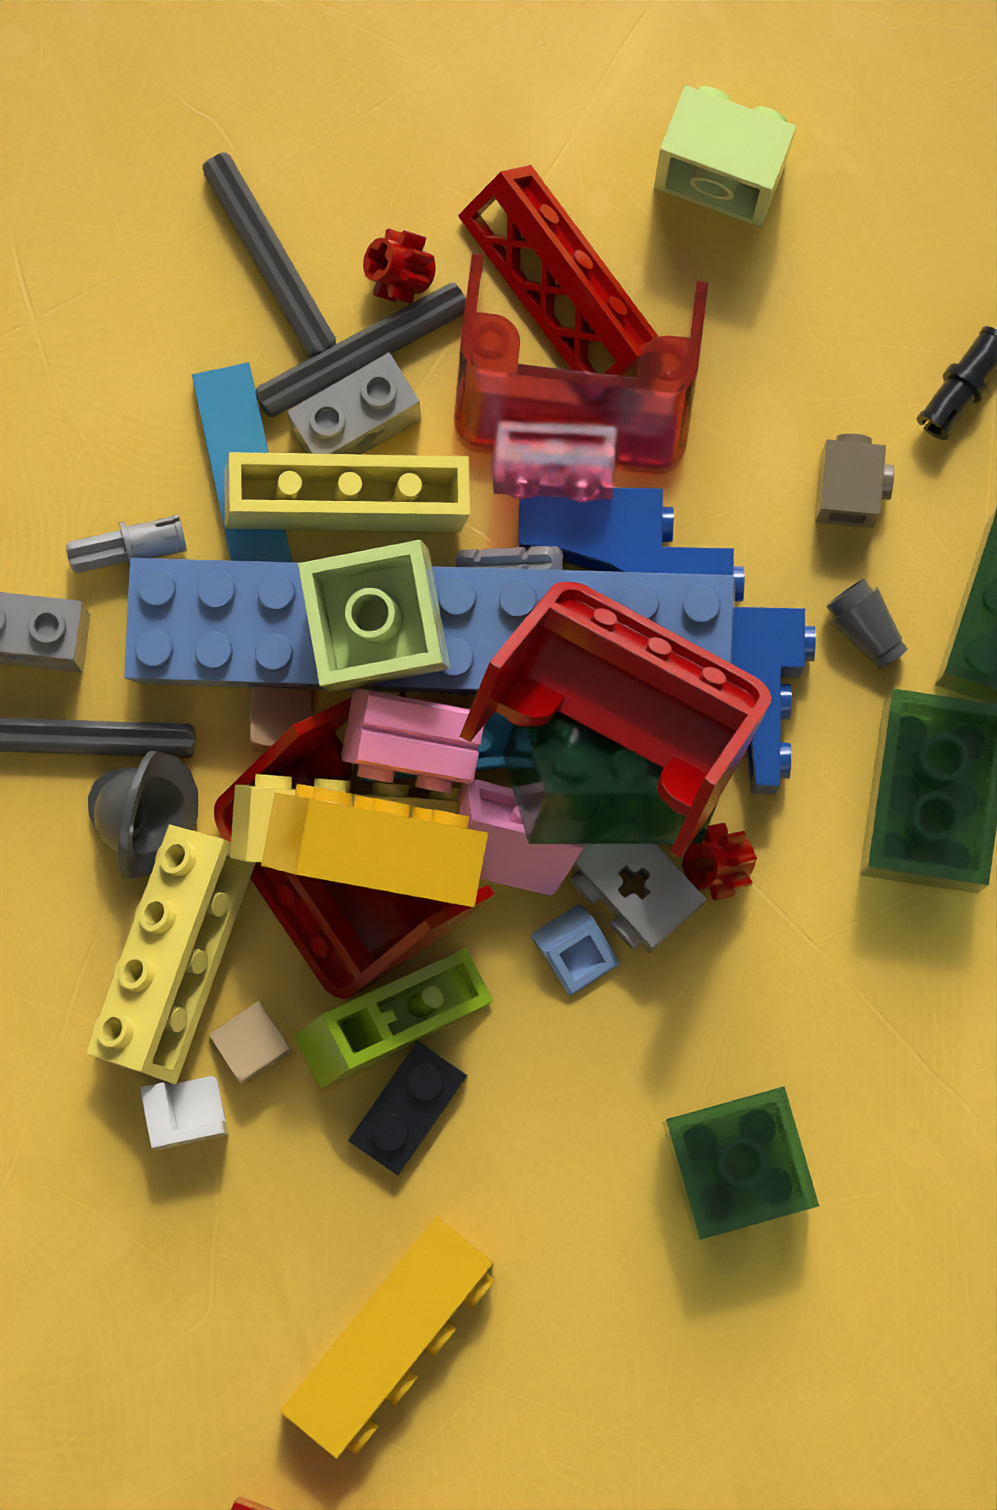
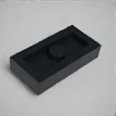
[348,1041,467,1176]

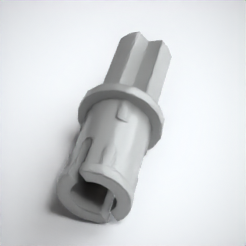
[66,514,187,573]

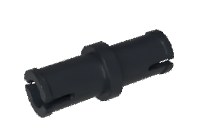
[916,326,997,440]

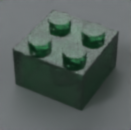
[662,1086,819,1240]

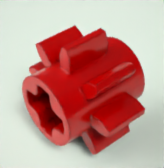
[363,228,436,304]
[681,822,757,901]

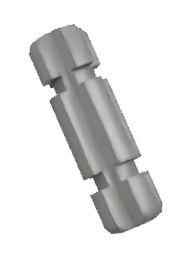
[455,546,563,570]

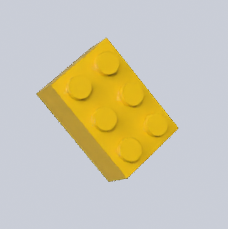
[261,784,488,907]

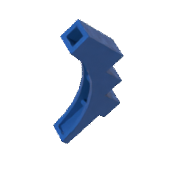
[518,486,816,794]

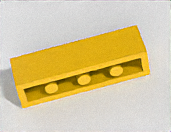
[279,1215,495,1459]

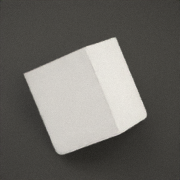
[140,1076,229,1150]

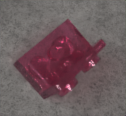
[491,421,617,502]

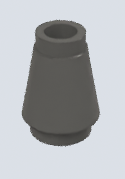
[826,578,908,670]

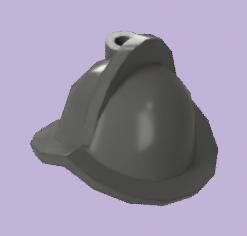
[88,751,198,878]

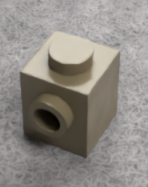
[815,434,894,528]

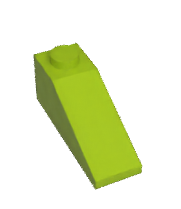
[293,948,494,1089]

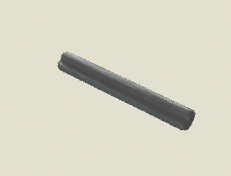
[202,152,336,358]
[256,283,468,417]
[0,718,196,758]

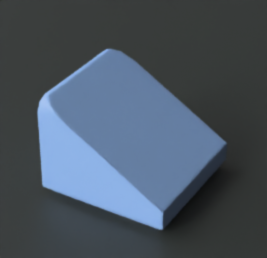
[531,905,620,996]

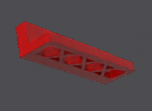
[458,165,667,399]

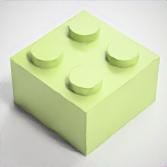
[654,85,796,228]
[298,540,450,692]

